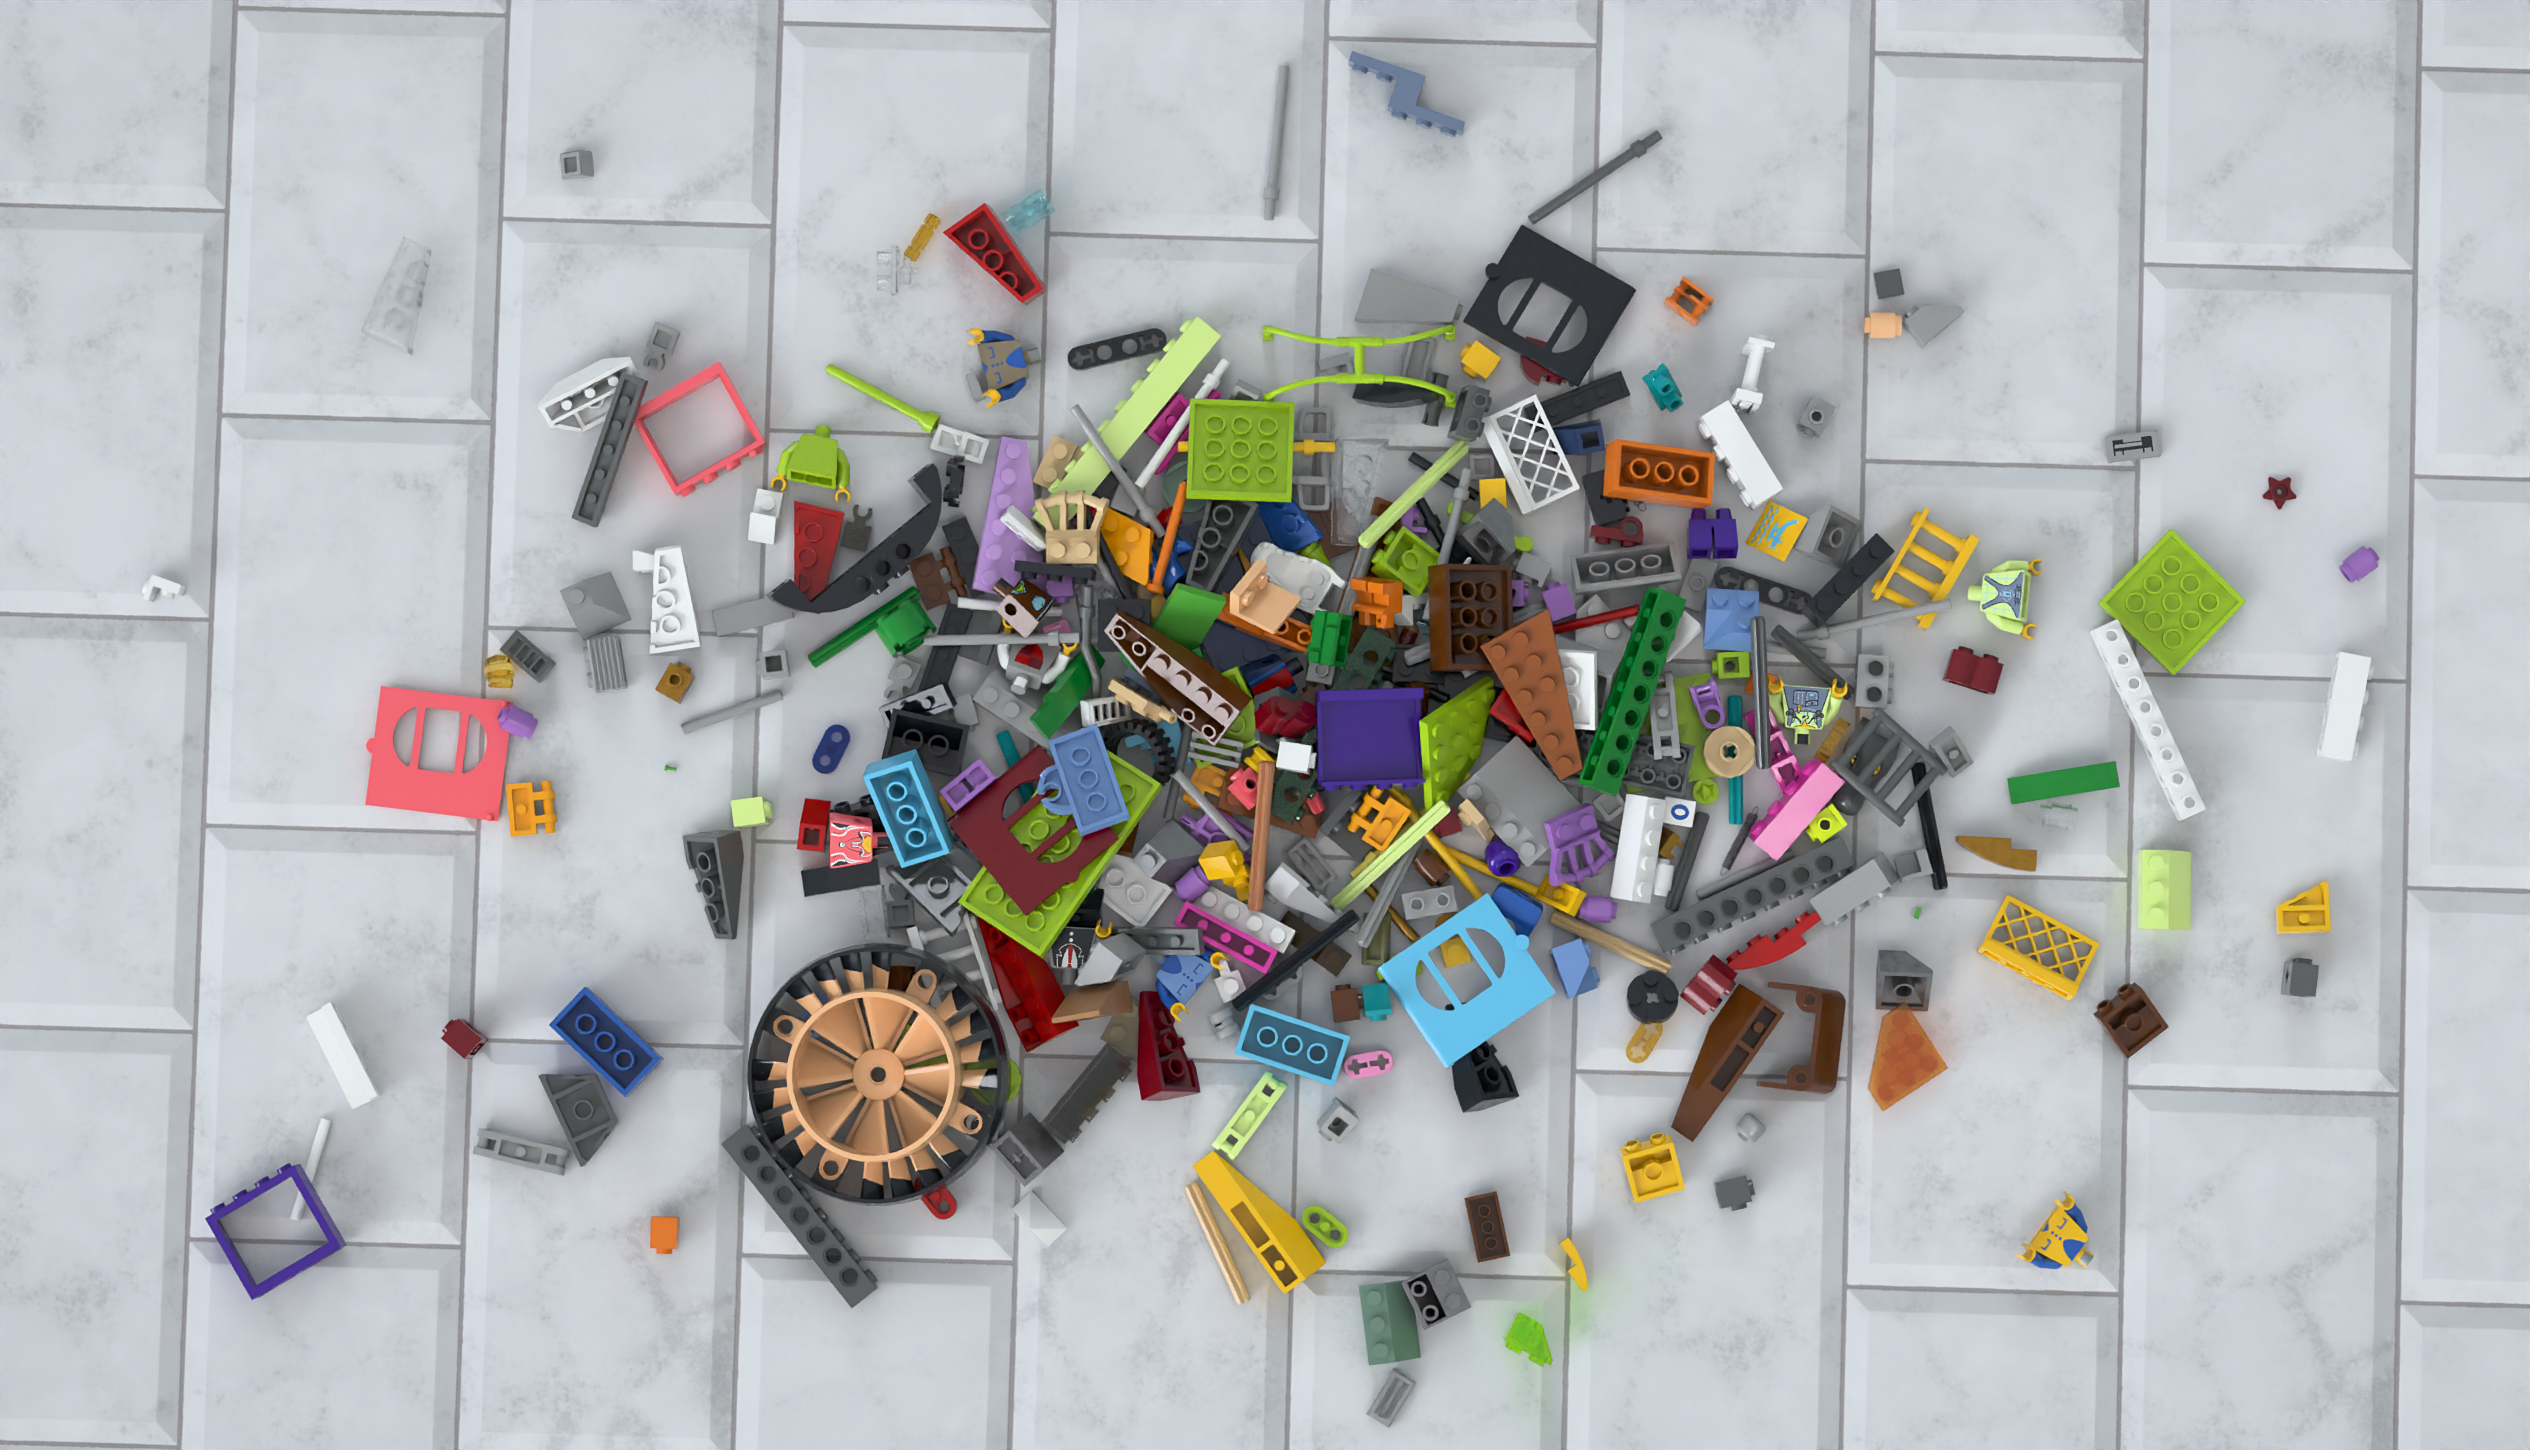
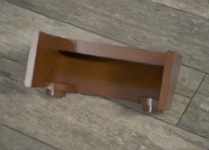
[1756,982,1846,1094]

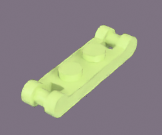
[1212,1070,1288,1161]

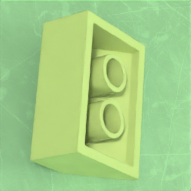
[2138,850,2191,930]

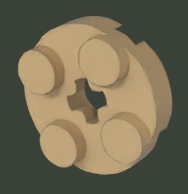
[1702,726,1755,779]

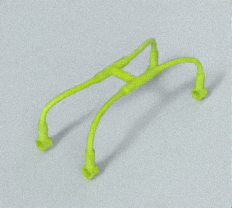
[1263,324,1456,408]

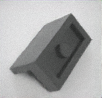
[958,609,1003,666]

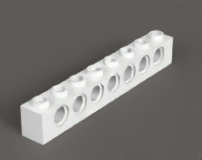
[2090,619,2206,821]

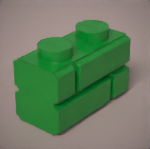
[1307,610,1353,668]

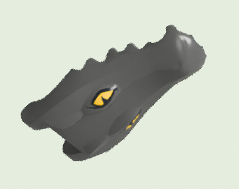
[1831,717,1901,816]

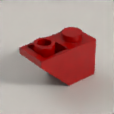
[797,798,831,853]

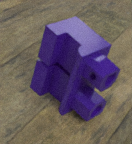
[1687,508,1738,559]

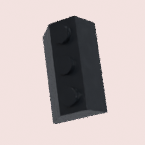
[881,708,970,777]

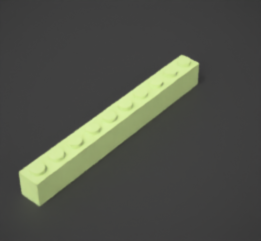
[1031,316,1221,530]

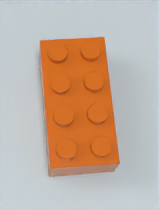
[1603,439,1715,509]

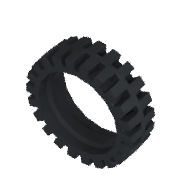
[1103,719,1175,788]

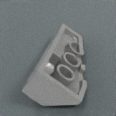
[1264,862,1361,934]

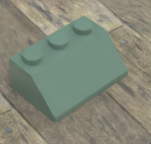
[1359,1280,1421,1366]

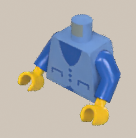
[1150,946,1229,1022]

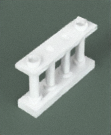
[1729,334,1775,416]
[906,910,1003,1021]

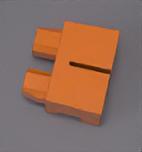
[1350,576,1403,629]

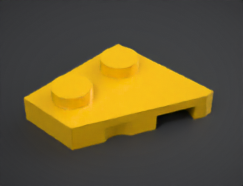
[2276,881,2331,934]

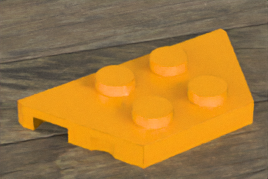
[1100,508,1154,587]

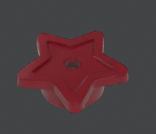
[2263,477,2297,509]

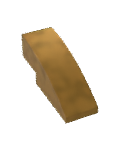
[1956,836,2037,872]

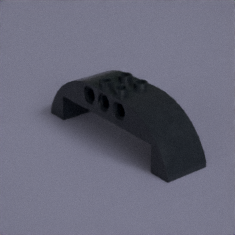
[766,463,942,613]

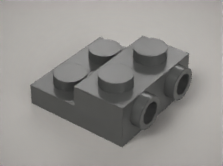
[1447,384,1492,442]

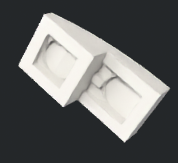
[929,424,989,465]

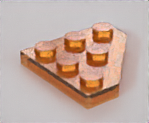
[1867,1002,1948,1111]

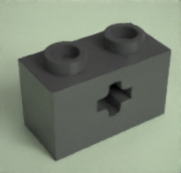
[2281,958,2319,997]

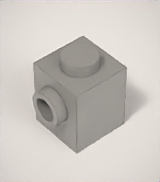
[1797,395,1836,438]
[756,649,791,680]

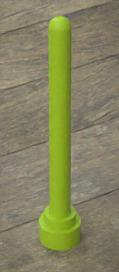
[826,364,940,434]

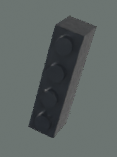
[1800,533,1895,629]

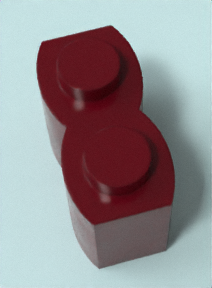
[1942,646,2004,695]
[1254,696,1317,739]
[1679,954,1738,1015]

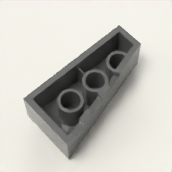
[1185,499,1260,593]

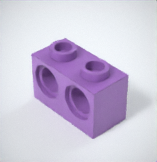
[939,758,996,813]

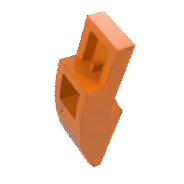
[1216,592,1312,654]

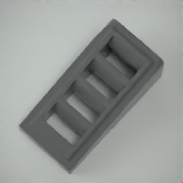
[499,630,556,683]

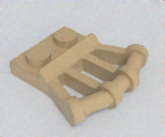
[1035,490,1110,564]

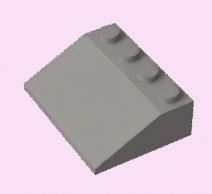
[1457,735,1582,867]

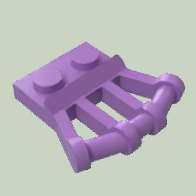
[1544,803,1616,886]

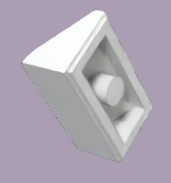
[1000,505,1046,552]

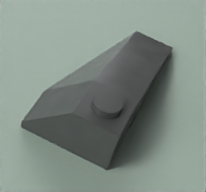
[682,830,744,940]

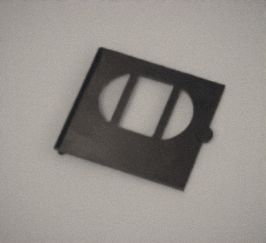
[1463,225,1636,387]

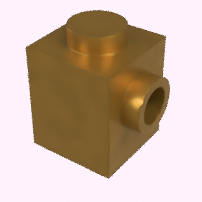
[655,662,695,704]

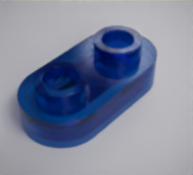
[812,724,851,774]

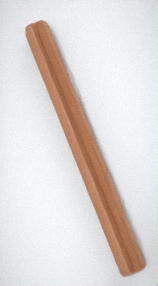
[1247,761,1275,912]

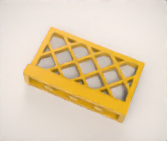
[1977,894,2100,1000]

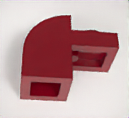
[1520,336,1567,386]

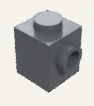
[1714,1175,1755,1211]

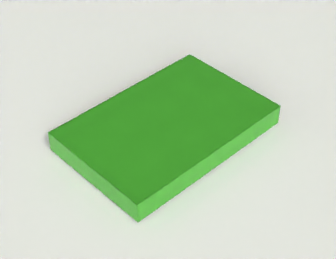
[1150,583,1226,650]

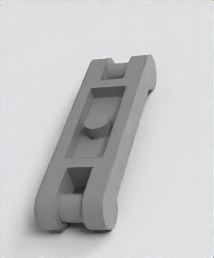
[1649,671,1681,760]
[473,1128,570,1176]

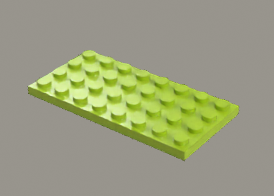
[958,749,1163,959]

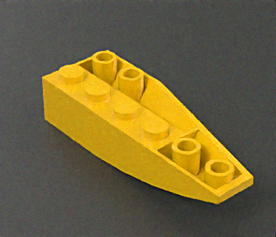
[1193,1151,1327,1294]

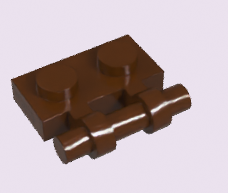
[909,546,968,611]

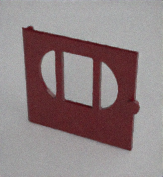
[947,744,1120,916]

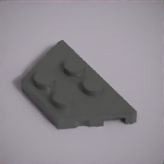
[886,855,972,937]
[538,1074,619,1167]

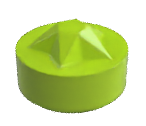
[1692,779,1719,805]

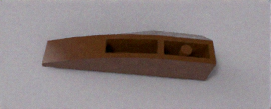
[1104,611,1252,746]
[1671,983,1785,1142]

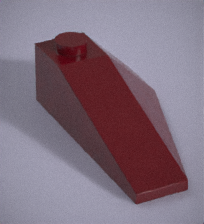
[1137,991,1201,1101]

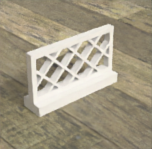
[1481,394,1581,516]

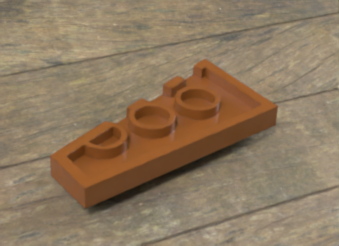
[1216,757,1323,839]

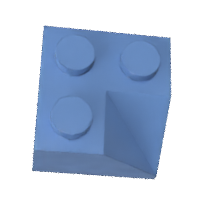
[1703,588,1759,652]
[1549,938,1600,999]

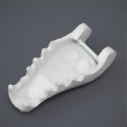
[1250,542,1348,615]

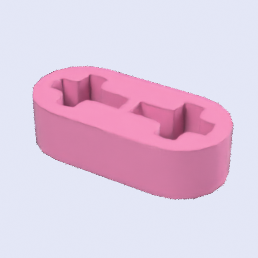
[1344,1050,1393,1078]

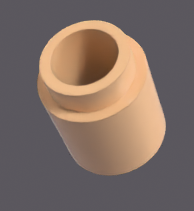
[1863,312,1902,338]

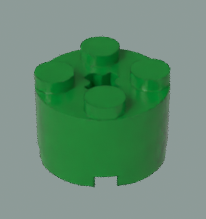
[876,599,937,658]

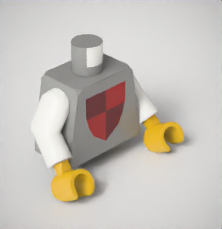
[997,618,1079,695]

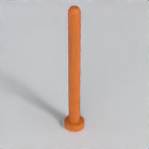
[1146,481,1187,595]

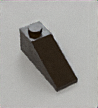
[1280,910,1352,977]

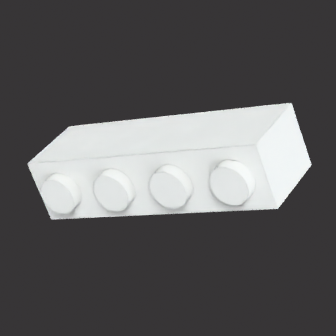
[2316,652,2374,762]
[1610,794,1667,903]

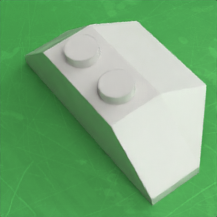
[537,357,641,432]

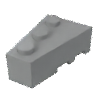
[1809,852,1899,926]

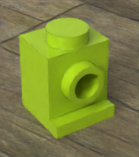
[1711,651,1750,680]

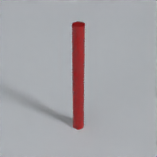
[1553,604,1640,635]

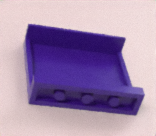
[1315,687,1426,791]

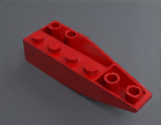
[976,915,1079,1053]

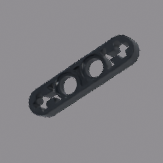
[1067,328,1167,371]
[1714,566,1812,615]

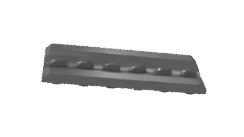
[1534,729,1695,797]

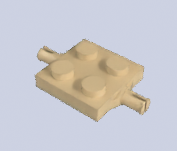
[1108,677,1177,724]

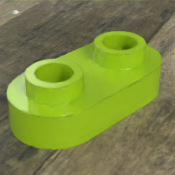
[1302,1205,1348,1248]

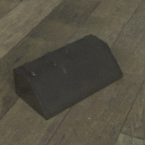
[1040,1043,1133,1144]

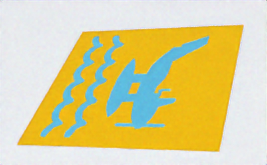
[1746,500,1808,562]

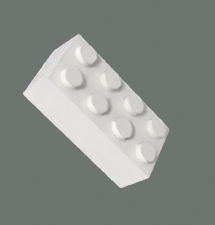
[1697,400,1783,510]

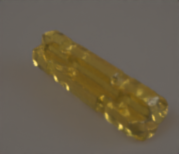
[904,213,941,262]

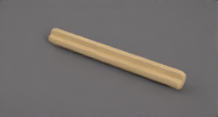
[1549,911,1671,974]
[1185,1182,1250,1304]

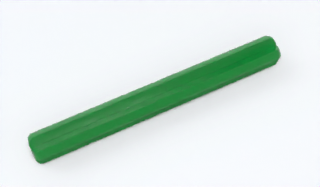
[808,586,921,668]

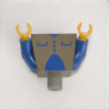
[966,328,1041,408]

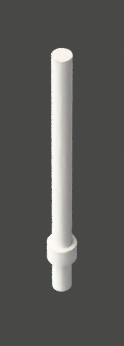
[1134,358,1230,490]

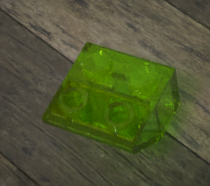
[1502,1311,1553,1367]

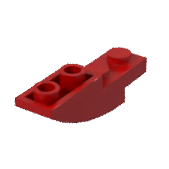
[1726,911,1821,970]

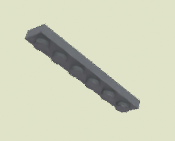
[571,372,648,527]

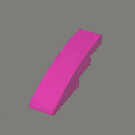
[1743,708,1802,795]

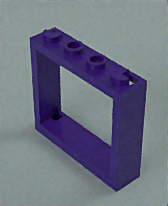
[205,1163,347,1300]

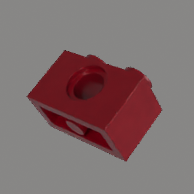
[441,1018,489,1059]

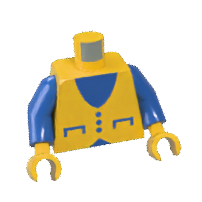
[2016,1191,2094,1269]

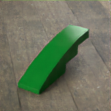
[1029,643,1105,739]
[2007,761,2120,804]

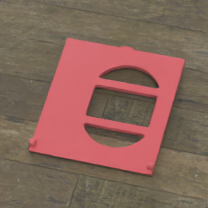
[365,686,513,821]

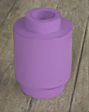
[2339,546,2379,583]
[497,704,538,738]
[1174,865,1213,903]
[1579,895,1617,923]

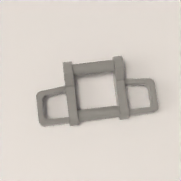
[1292,407,1333,512]

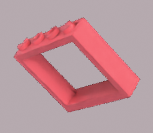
[634,362,767,497]

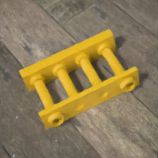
[1870,508,1980,631]

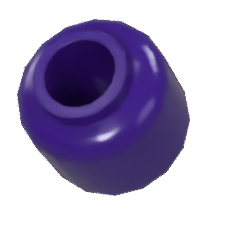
[1484,838,1521,877]

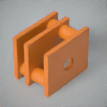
[1664,276,1714,327]

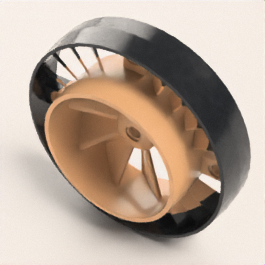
[747,943,1011,1206]

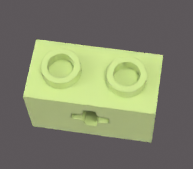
[731,796,773,829]

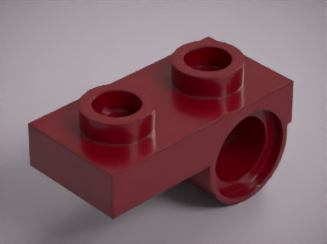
[1589,516,1644,548]

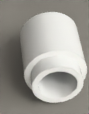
[1652,858,1675,897]

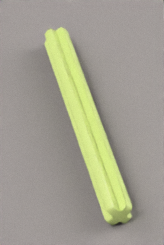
[1358,440,1469,549]
[1330,800,1451,911]

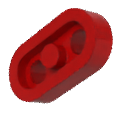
[914,1177,957,1220]

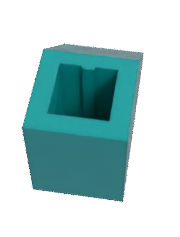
[1361,983,1392,1022]

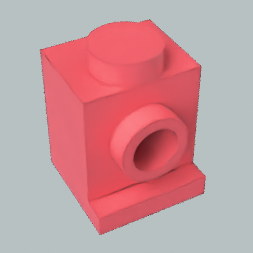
[1227,767,1258,810]

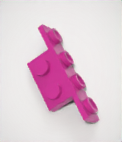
[1143,390,1222,475]

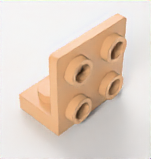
[1230,559,1301,634]

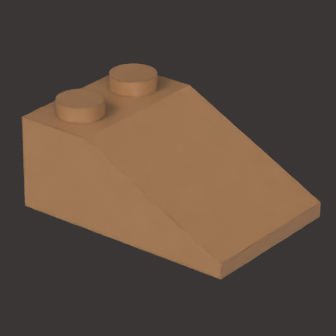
[1052,978,1133,1024]

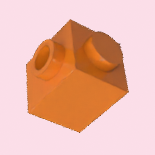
[650,1216,680,1254]

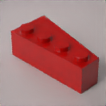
[943,203,1048,305]

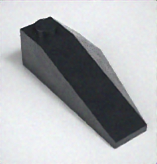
[1445,1002,1519,1113]

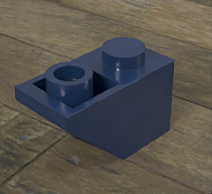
[1551,419,1606,455]

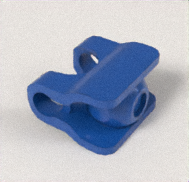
[1481,883,1543,938]

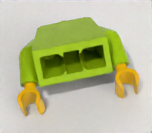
[771,425,851,503]

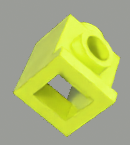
[1805,804,1848,844]

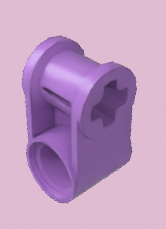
[1688,678,1725,731]

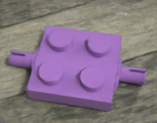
[1179,805,1254,867]

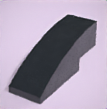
[1352,382,1440,408]
[801,859,882,897]

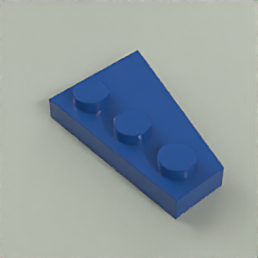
[1255,498,1325,553]

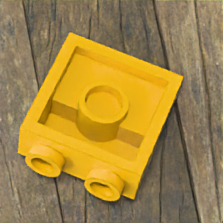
[1619,1133,1685,1203]

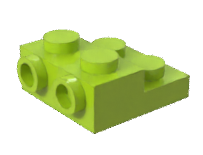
[1371,526,1440,598]

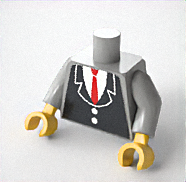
[1044,919,1113,985]

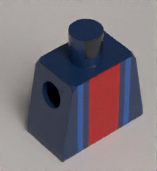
[1239,654,1304,699]

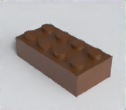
[1464,1191,1510,1263]

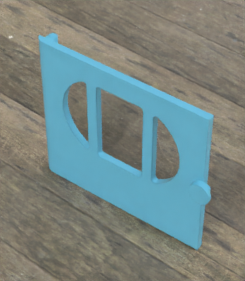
[1378,893,1556,1068]

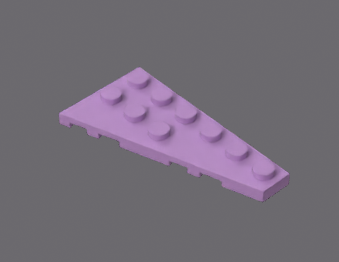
[972,436,1047,595]

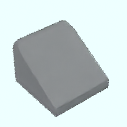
[560,150,594,180]

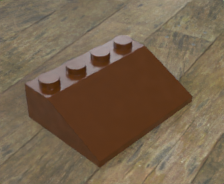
[1428,564,1513,671]

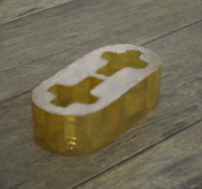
[1813,717,1850,764]
[1625,1022,1663,1063]

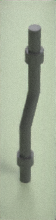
[1079,585,1102,727]

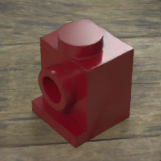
[1433,806,1462,839]

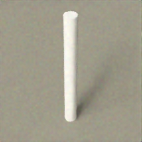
[957,597,1062,617]
[290,1118,331,1221]

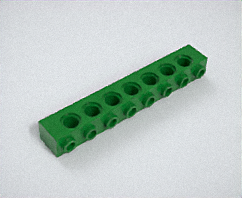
[1578,587,1686,796]

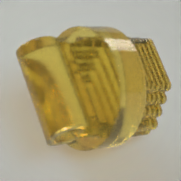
[484,655,514,688]

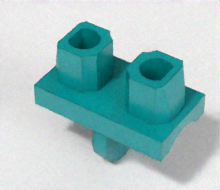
[1642,363,1683,412]

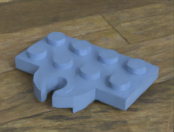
[1037,724,1131,836]

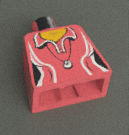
[829,813,888,868]

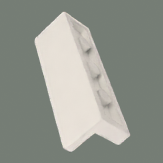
[307,1002,381,1109]

